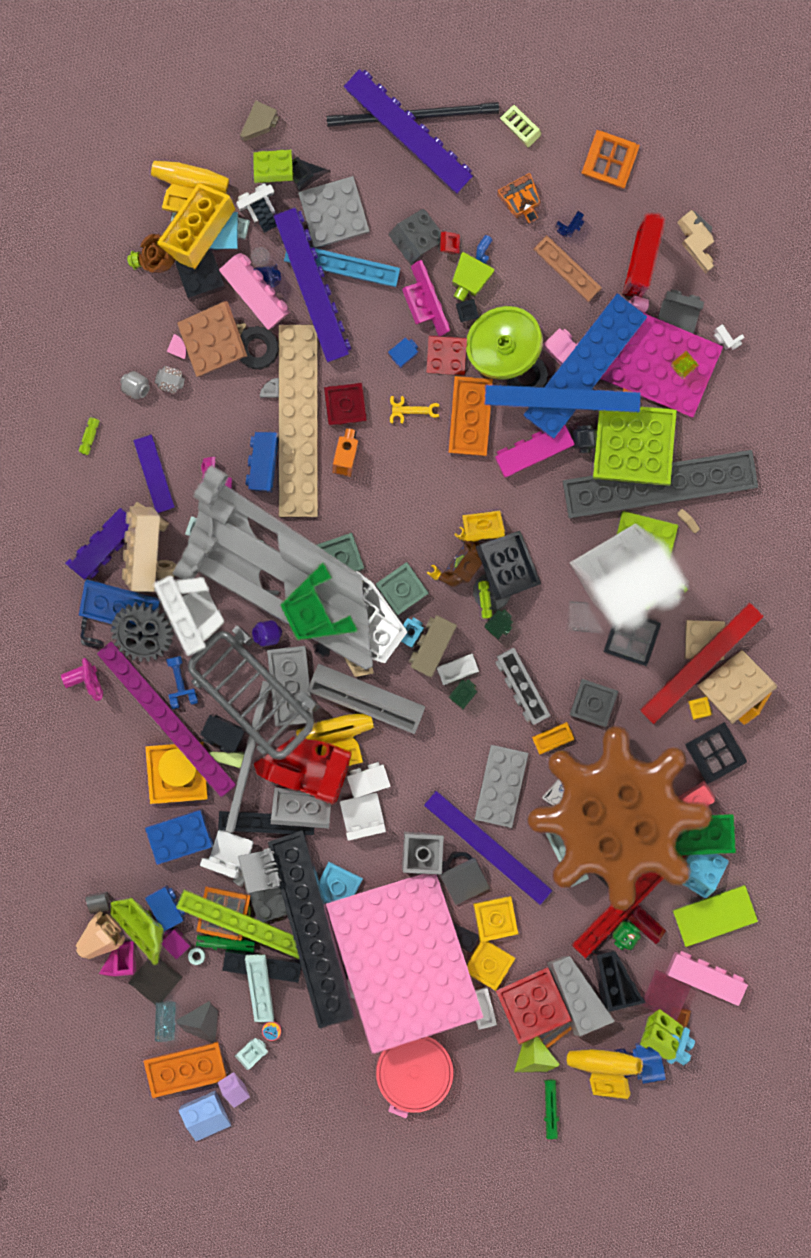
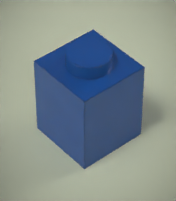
[388,337,418,369]

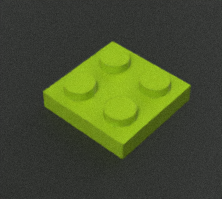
[253,150,293,183]

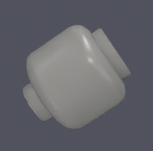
[120,371,150,400]

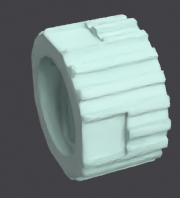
[188,947,206,965]

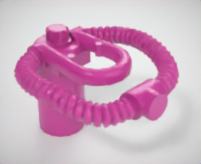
[61,658,103,701]

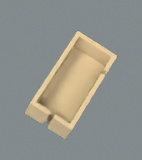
[122,506,160,592]

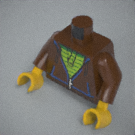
[427,527,482,587]

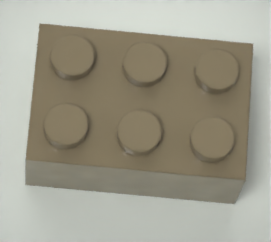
[409,615,457,677]

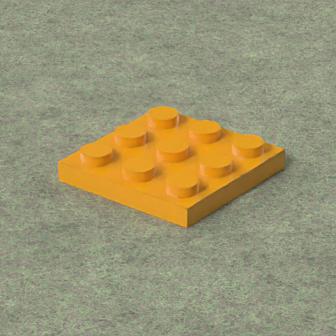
[145,742,208,804]

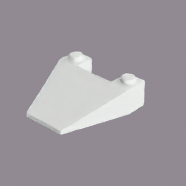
[356,571,407,663]

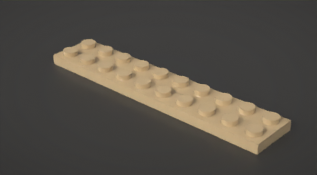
[279,325,318,517]

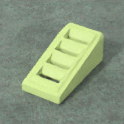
[500,105,541,147]
[208,752,245,768]

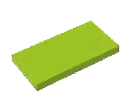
[672,885,758,947]

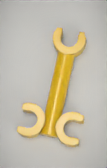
[390,396,439,424]

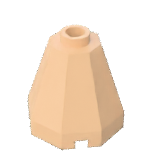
[76,911,125,959]

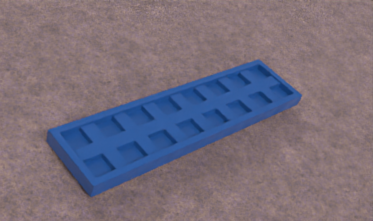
[523,293,647,439]

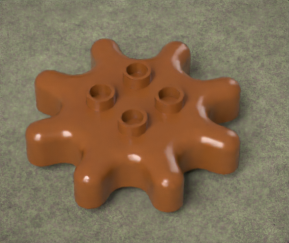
[527,726,712,910]

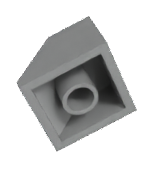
[402,832,444,874]

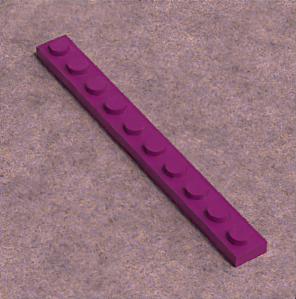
[97,641,236,798]

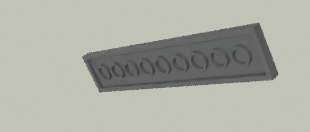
[562,450,758,519]

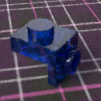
[555,211,585,237]
[254,265,281,288]

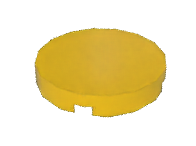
[158,748,197,787]

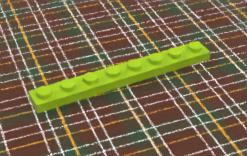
[176,889,299,959]

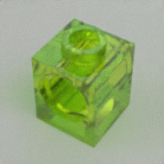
[670,351,699,379]

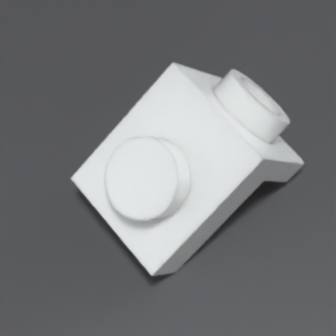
[714,324,745,350]

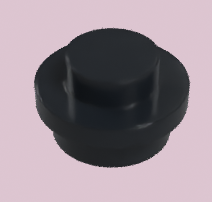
[313,642,331,658]

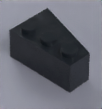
[591,949,646,1012]

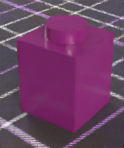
[162,928,192,960]

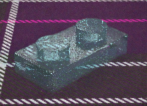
[155,1001,176,1042]

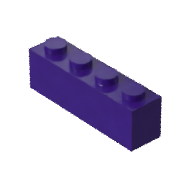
[65,508,129,580]

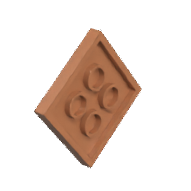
[177,302,247,377]

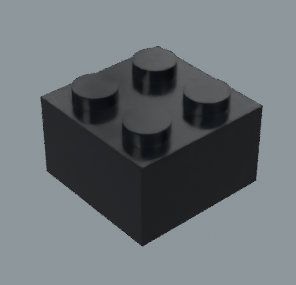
[175,249,226,301]
[200,713,246,754]

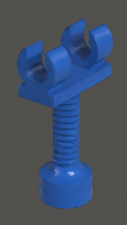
[166,656,198,709]

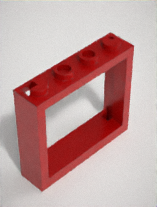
[622,213,665,297]

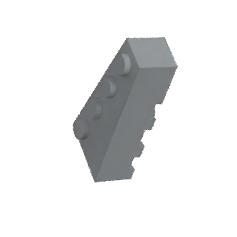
[547,956,615,1036]

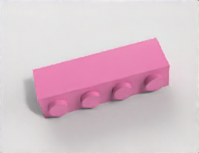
[219,253,290,330]
[666,951,748,1006]

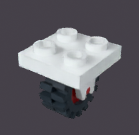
[236,184,277,233]

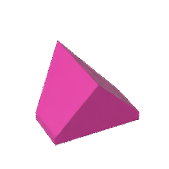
[99,941,136,976]

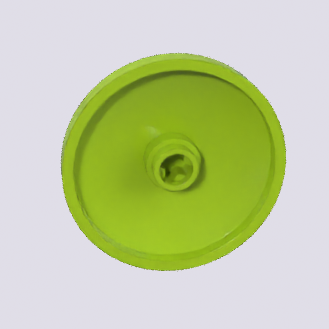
[466,306,543,380]

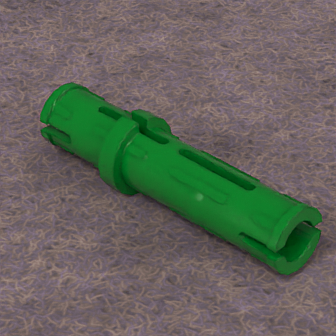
[196,934,255,953]
[544,1079,559,1139]

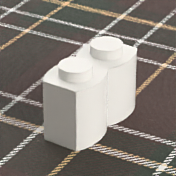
[347,762,391,798]

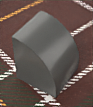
[85,891,111,914]

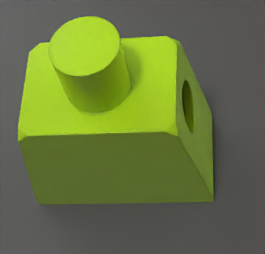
[452,252,495,302]

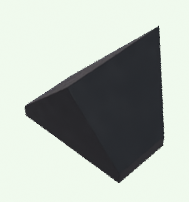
[292,157,330,192]

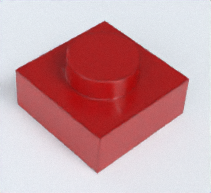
[440,231,460,254]

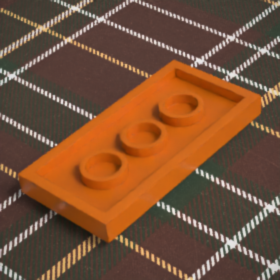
[448,376,493,456]
[143,1041,227,1098]

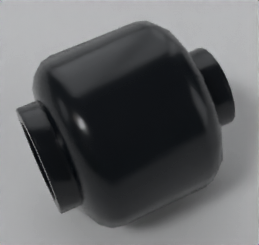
[572,426,597,453]

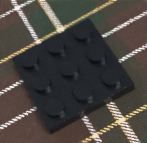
[476,531,541,601]

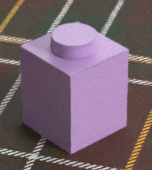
[218,1072,250,1108]

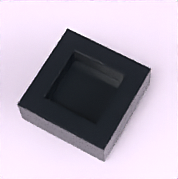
[456,299,479,323]

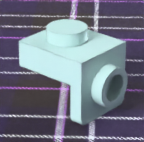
[235,1038,268,1070]

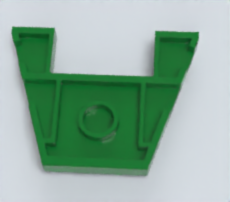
[280,562,358,640]

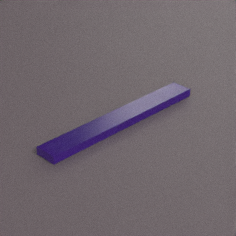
[424,791,553,905]

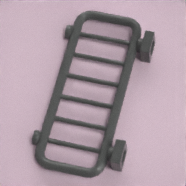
[188,625,320,759]

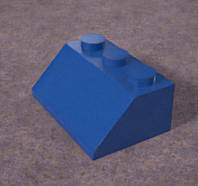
[245,432,279,493]

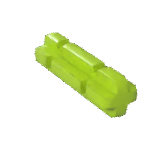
[79,417,99,455]
[478,581,492,619]

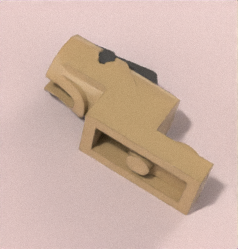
[677,210,714,274]

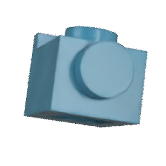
[401,617,424,649]

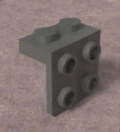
[388,209,441,265]
[658,289,704,334]

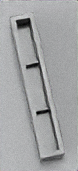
[308,664,425,734]

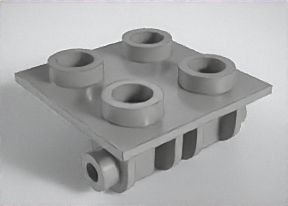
[238,848,281,893]

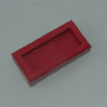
[628,905,666,944]

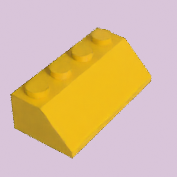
[157,183,236,269]

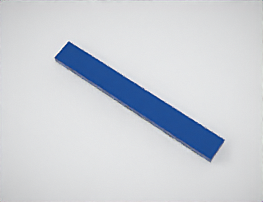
[485,385,641,412]

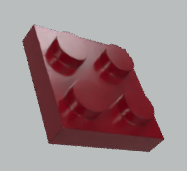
[324,383,367,426]

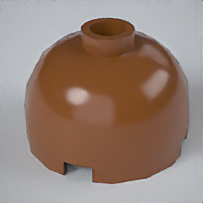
[139,234,176,273]

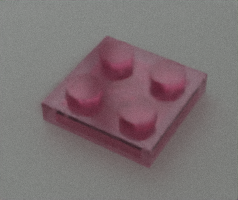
[641,969,691,1021]

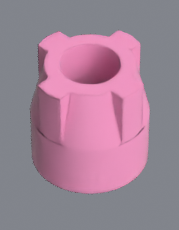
[629,295,649,313]

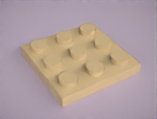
[698,650,777,724]

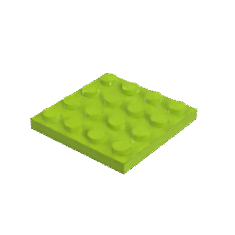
[593,406,677,486]

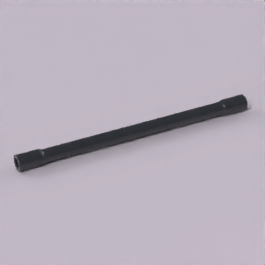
[327,102,499,127]

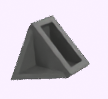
[176,1001,218,1043]

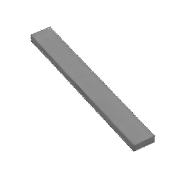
[225,681,270,832]

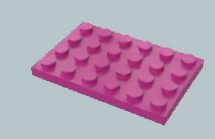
[600,312,723,418]

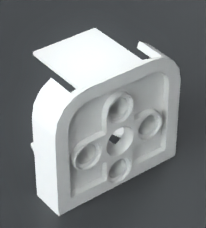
[154,576,224,657]

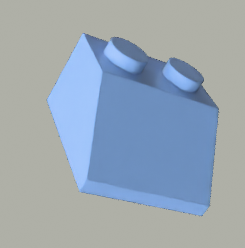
[179,1090,231,1141]

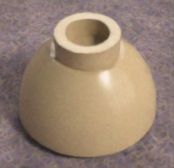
[155,560,177,582]

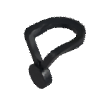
[80,617,104,648]
[442,852,472,873]

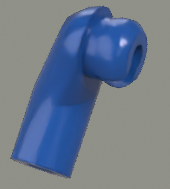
[476,235,492,264]

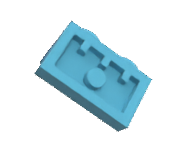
[683,854,729,899]

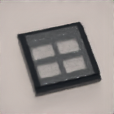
[603,618,661,667]
[684,722,747,785]

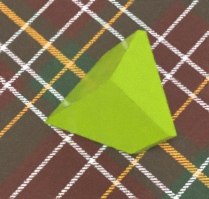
[514,1037,560,1072]

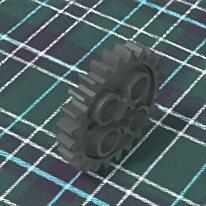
[111,602,174,662]

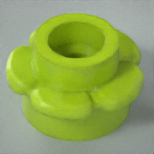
[127,251,142,270]

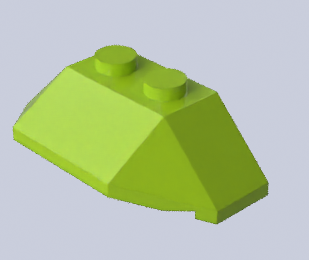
[111,898,164,965]

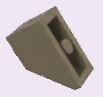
[240,101,279,141]

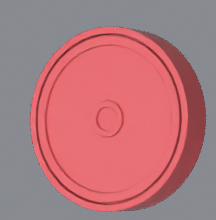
[376,1036,453,1113]

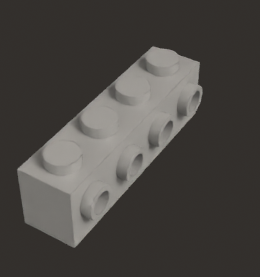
[495,648,550,725]

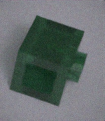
[483,609,513,639]
[448,679,478,709]

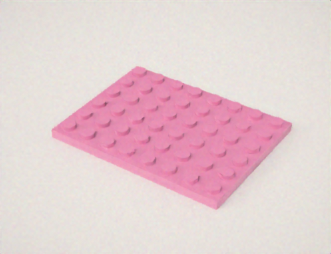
[325,874,484,1054]

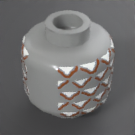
[155,366,185,394]

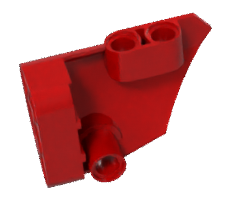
[254,736,352,805]

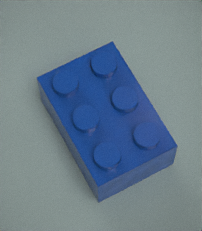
[145,809,214,865]

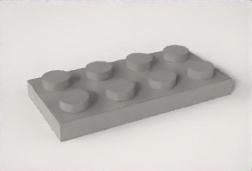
[267,646,314,726]
[474,745,528,828]

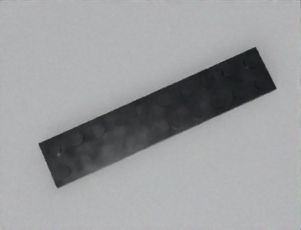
[268,830,357,1029]

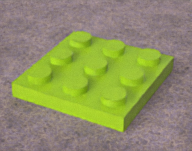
[616,511,678,556]

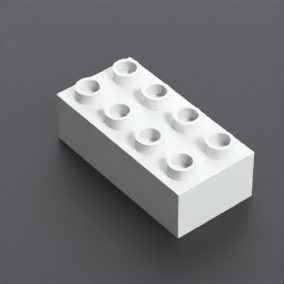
[570,524,686,630]

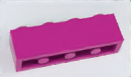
[495,425,575,478]

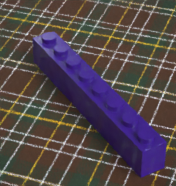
[343,69,473,194]
[274,208,352,362]

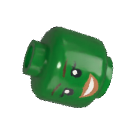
[613,921,641,950]

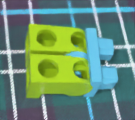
[640,1009,695,1065]

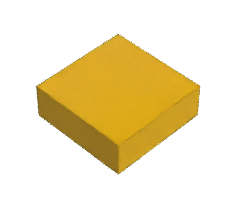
[688,697,712,720]

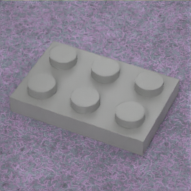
[271,788,331,828]

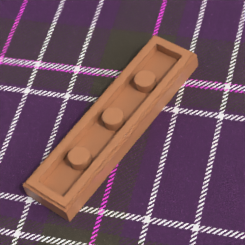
[533,235,602,303]

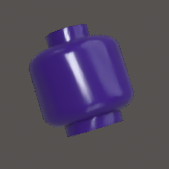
[252,620,282,646]

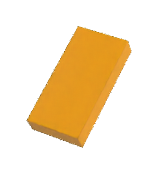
[532,722,575,755]

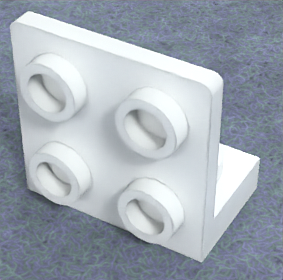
[340,793,386,841]
[200,830,254,878]

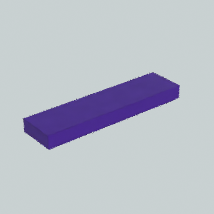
[133,434,175,513]

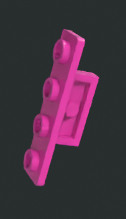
[402,260,450,336]

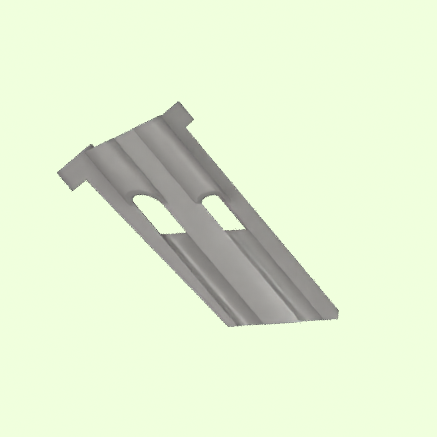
[173,465,373,670]

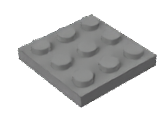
[298,176,370,248]

